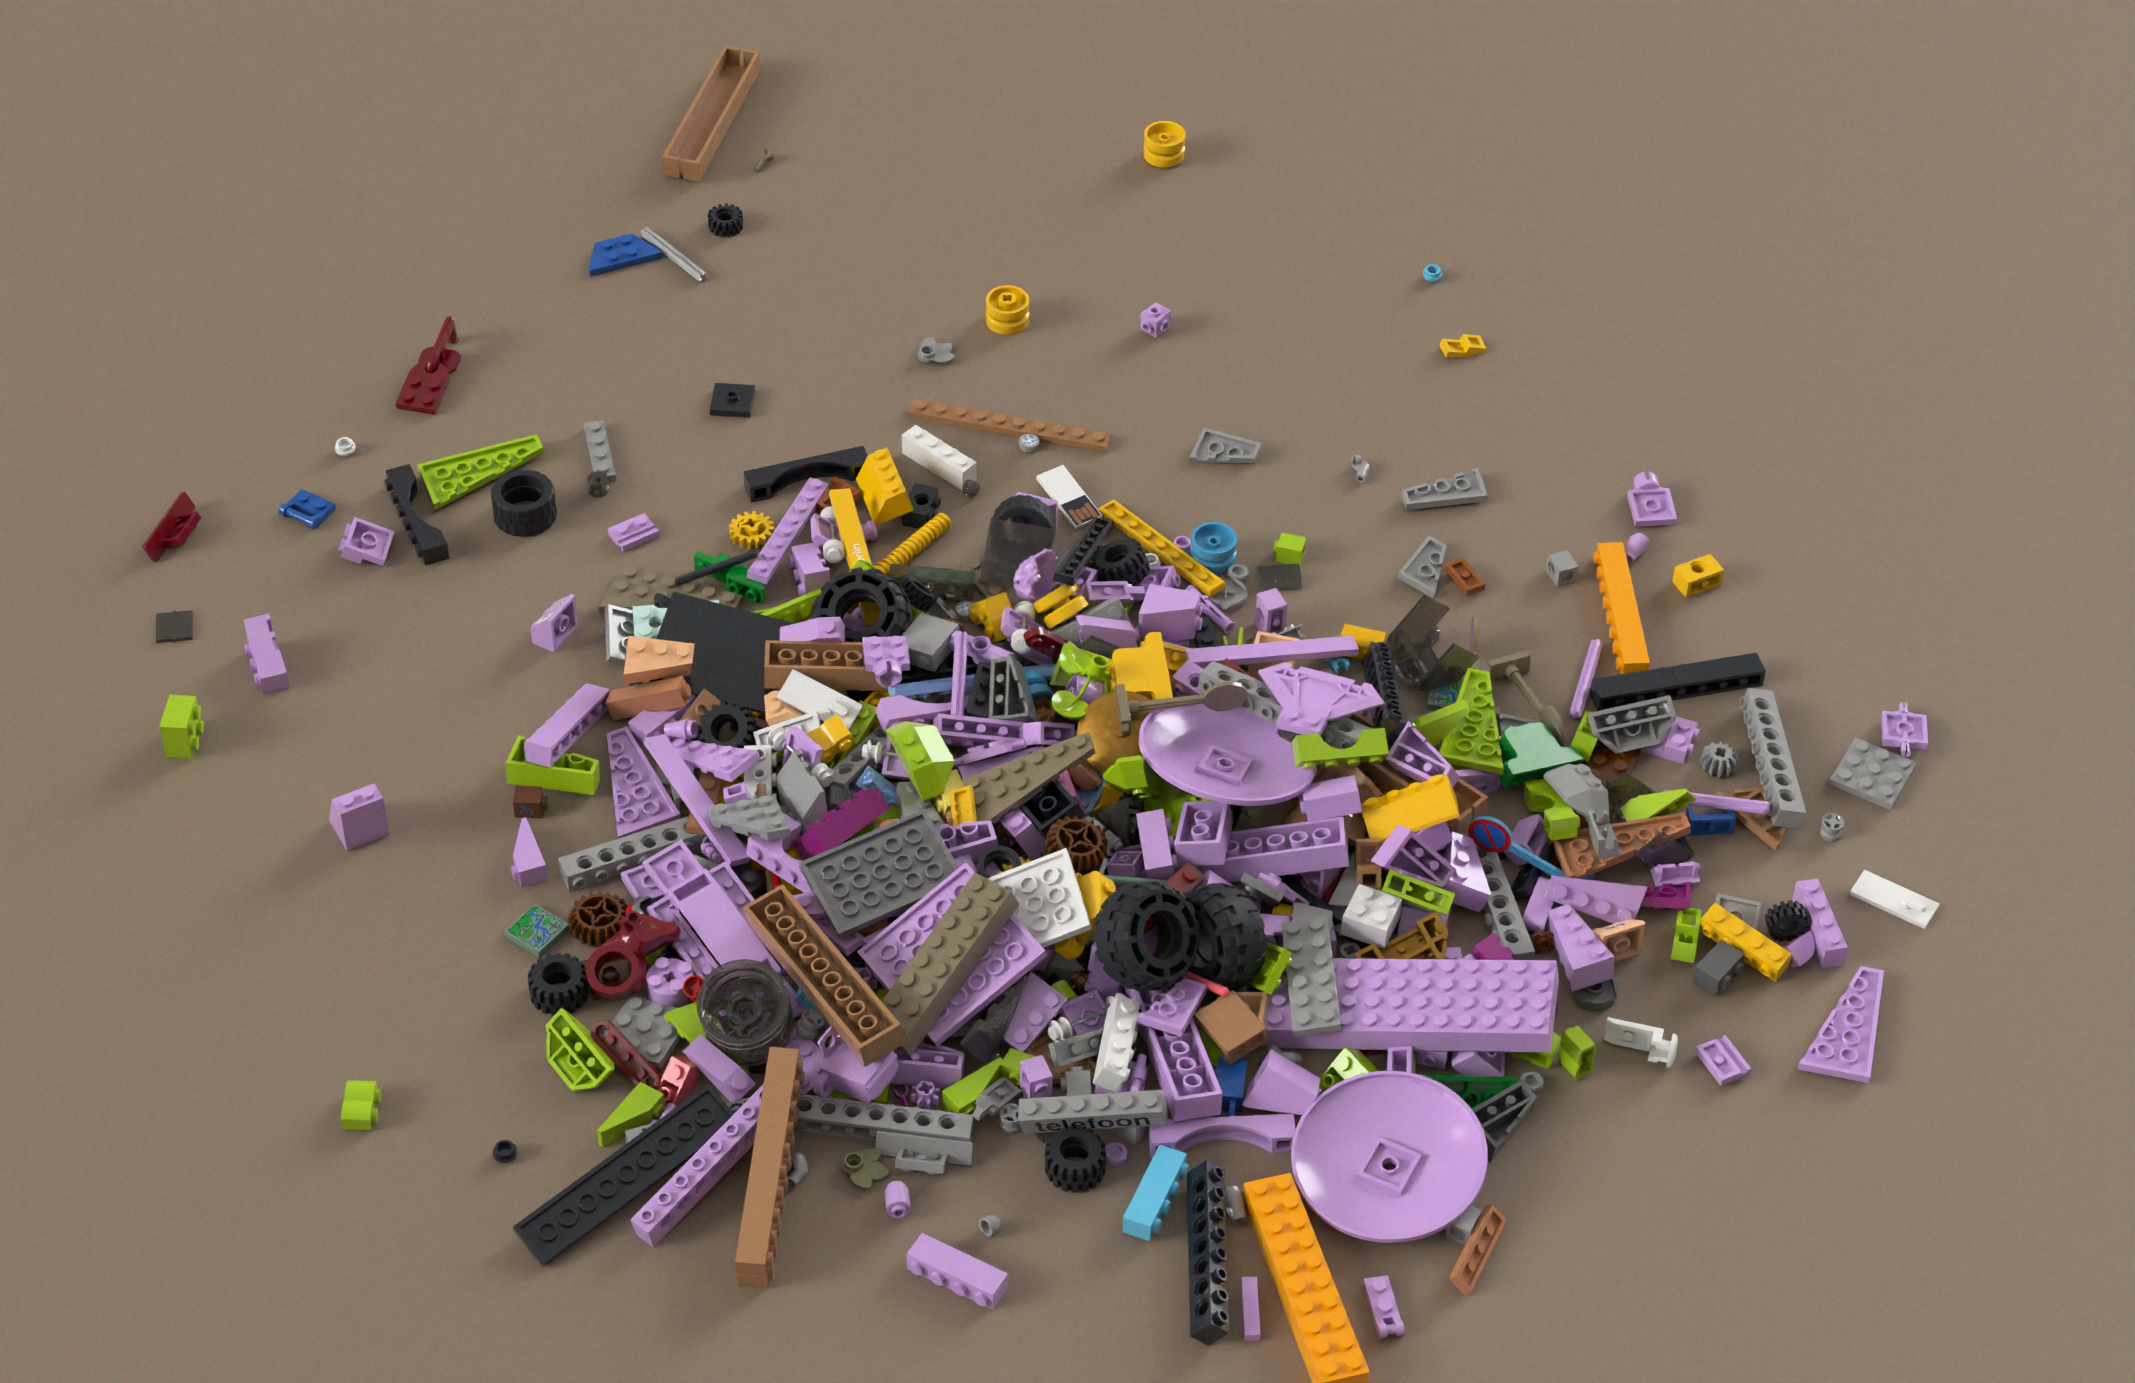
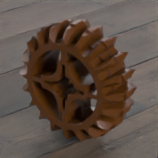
[1045,815,1108,873]
[568,890,628,947]

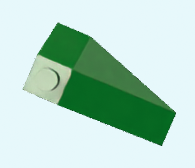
[1417,1073,1516,1109]

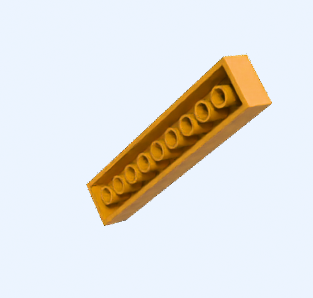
[1243,1173,1370,1383]

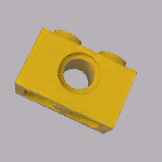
[1672,554,1724,598]

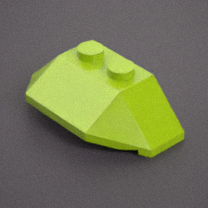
[885,721,954,802]
[1102,755,1162,800]
[546,1008,614,1092]

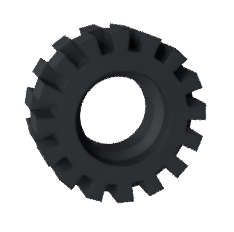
[708,203,743,238]
[900,575,938,613]
[1765,900,1810,942]

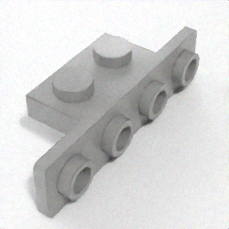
[875,1131,973,1175]

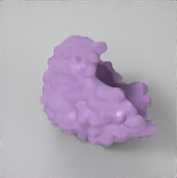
[1013,549,1059,604]

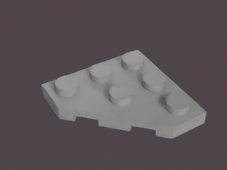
[708,795,790,840]

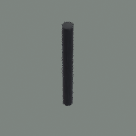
[675,550,758,586]

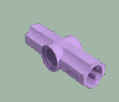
[949,630,1015,665]

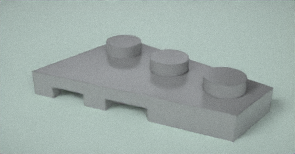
[605,604,634,665]

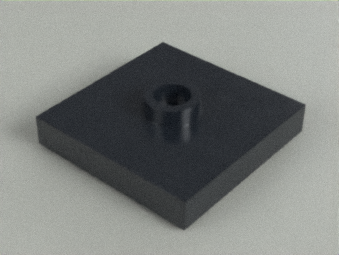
[710,383,755,417]

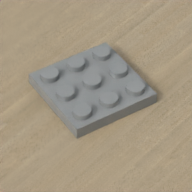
[1829,737,1917,810]
[604,995,682,1070]

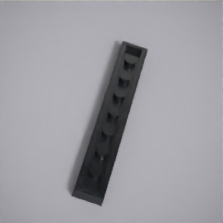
[1053,517,1114,586]

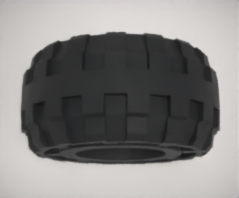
[811,567,914,642]
[1093,881,1201,991]
[1183,883,1267,993]

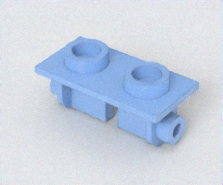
[856,766,898,807]

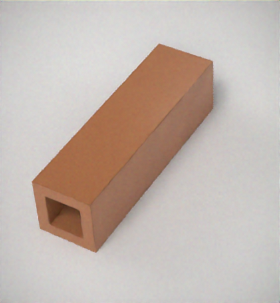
[606,676,691,720]

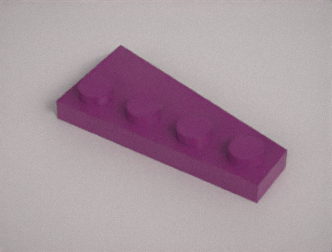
[1640,882,1691,911]

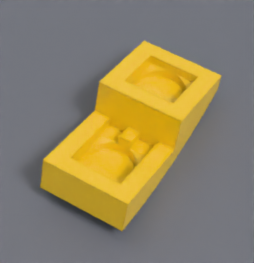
[1439,334,1487,358]

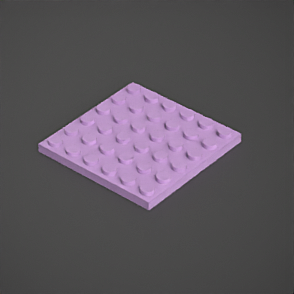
[857,862,1048,1046]

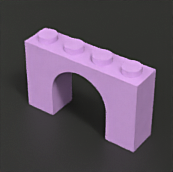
[746,813,812,893]

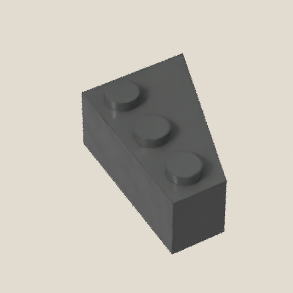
[989,656,1039,723]
[1472,1080,1537,1162]

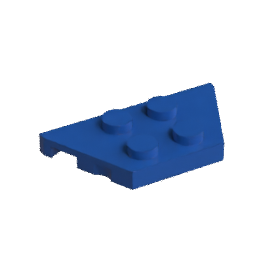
[589,234,662,277]

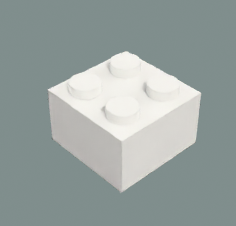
[1341,884,1403,949]

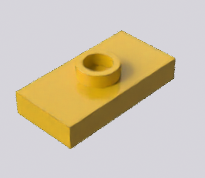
[949,785,977,826]

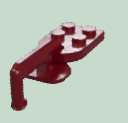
[396,316,461,415]

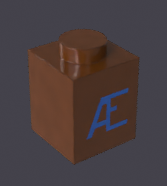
[513,786,548,818]

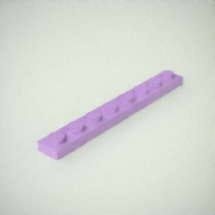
[747,477,829,584]

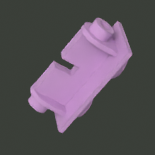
[1650,861,1700,887]

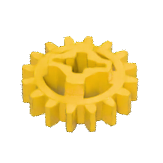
[729,511,774,550]

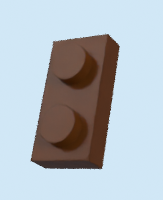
[1445,557,1485,597]

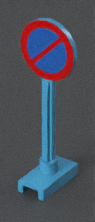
[1468,816,1595,910]

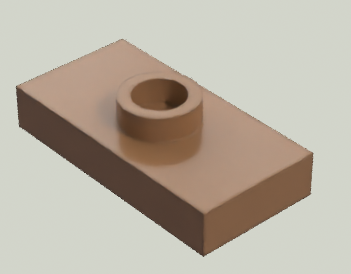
[680,688,721,726]

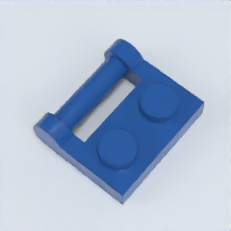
[278,489,336,530]

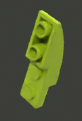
[826,700,878,769]

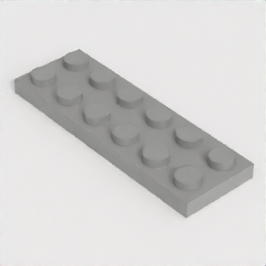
[1281,916,1342,1037]

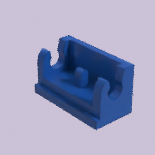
[1685,807,1736,836]

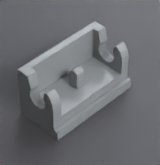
[1588,810,1621,859]

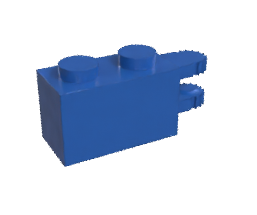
[1213,1057,1247,1117]

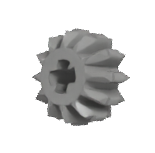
[1700,741,1739,778]

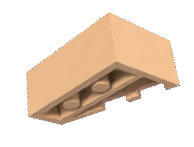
[622,636,694,687]

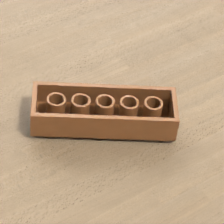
[764,640,890,692]

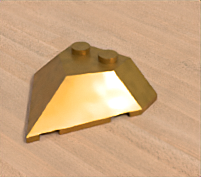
[1354,911,1448,959]

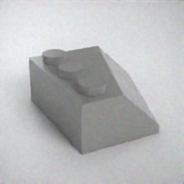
[776,750,828,835]

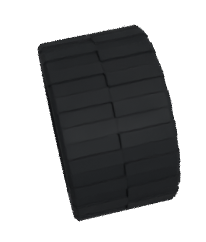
[491,470,557,537]
[990,495,1055,566]

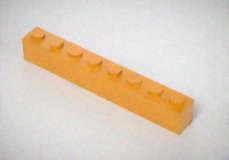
[1593,542,1650,674]

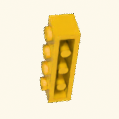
[1699,902,1792,982]

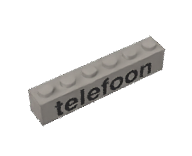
[1018,1090,1168,1134]

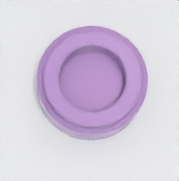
[1105,1142,1127,1167]

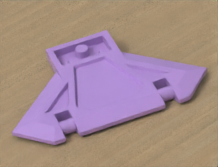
[1258,662,1385,736]

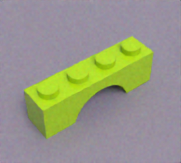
[1292,728,1389,770]
[1524,779,1580,841]

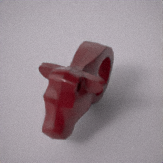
[586,910,681,1001]

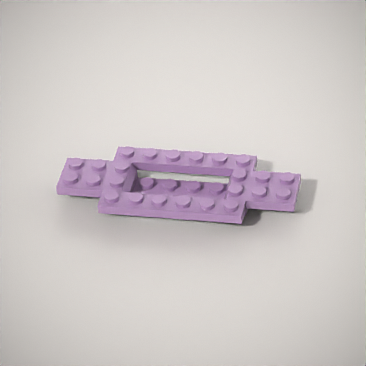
[642,839,805,1022]

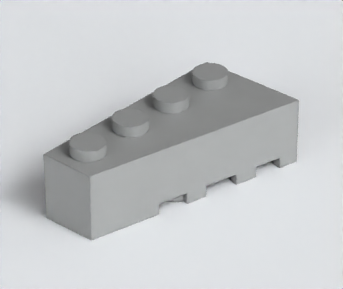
[1049,595,1134,649]

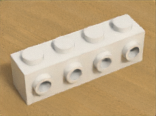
[902,425,977,491]
[744,745,777,836]
[1093,994,1140,1092]

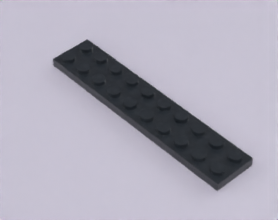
[513,1084,734,1267]

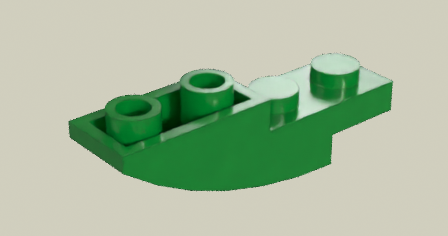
[694,551,765,605]

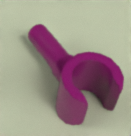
[894,1084,910,1107]

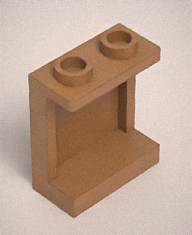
[1194,990,1267,1065]

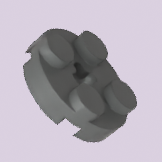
[1571,977,1619,1009]

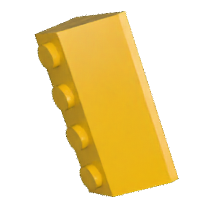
[856,447,914,526]
[1361,774,1460,844]

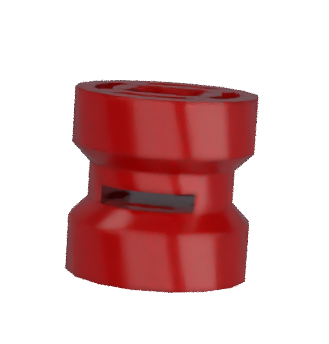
[683,975,713,1002]

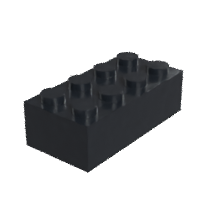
[1018,752,1086,841]

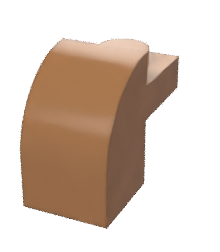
[1354,838,1381,891]

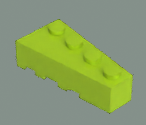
[506,735,600,795]

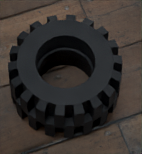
[1092,538,1150,586]
[698,701,759,748]
[528,953,589,1016]
[1045,1126,1106,1193]

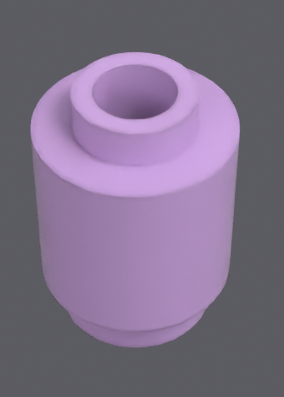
[884,1181,911,1218]

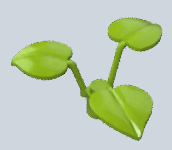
[1052,641,1111,719]

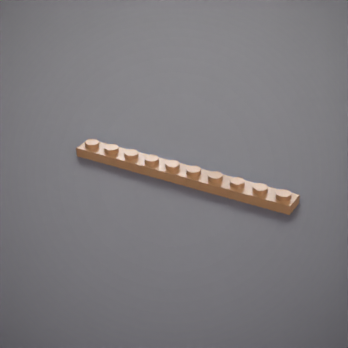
[908,399,1111,453]

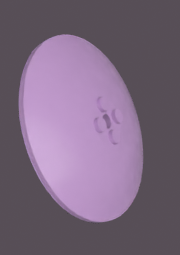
[1139,704,1318,806]
[1291,1071,1488,1243]

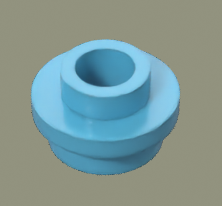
[1423,264,1442,282]

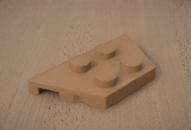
[1715,787,1788,851]
[1025,1018,1096,1085]

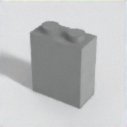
[902,613,959,672]

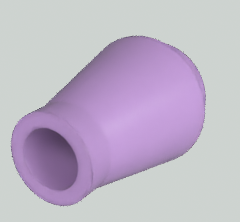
[1625,533,1649,564]
[664,718,699,740]

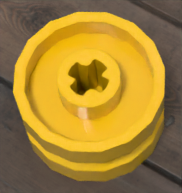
[1144,121,1185,168]
[986,285,1029,335]
[1033,583,1089,629]

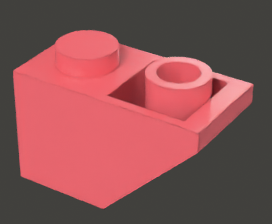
[657,1056,702,1106]

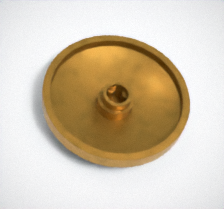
[1077,691,1153,775]

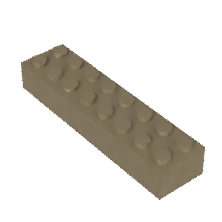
[881,872,1019,1057]

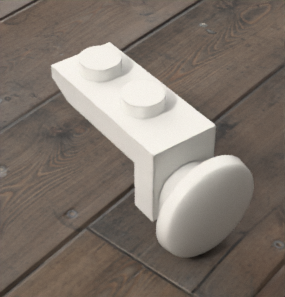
[1604,1017,1678,1068]

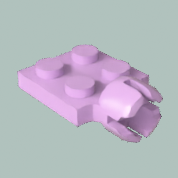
[1627,471,1677,527]
[862,636,910,688]

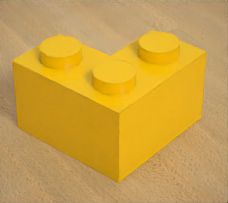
[968,592,1012,643]

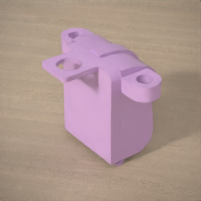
[813,1026,899,1103]

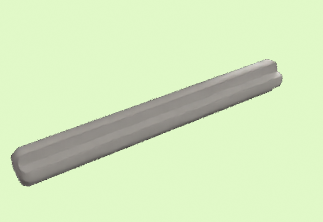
[641,227,707,282]

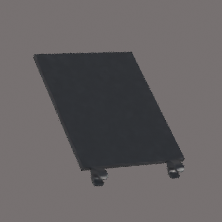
[648,591,795,714]

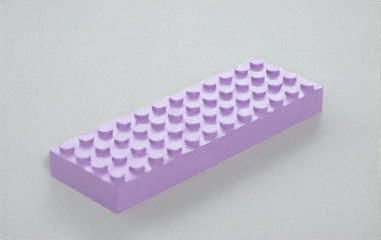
[1264,958,1559,1052]

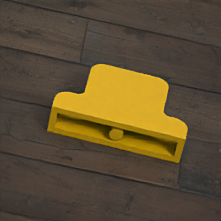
[1107,632,1173,700]
[1055,871,1116,960]

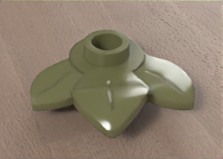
[842,1148,889,1189]

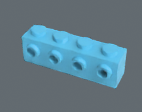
[1122,1144,1189,1241]

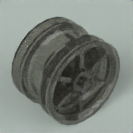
[696,959,795,1067]

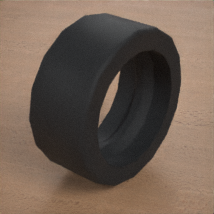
[977,846,1022,878]

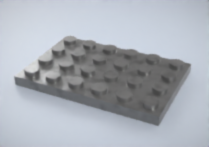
[799,809,959,939]

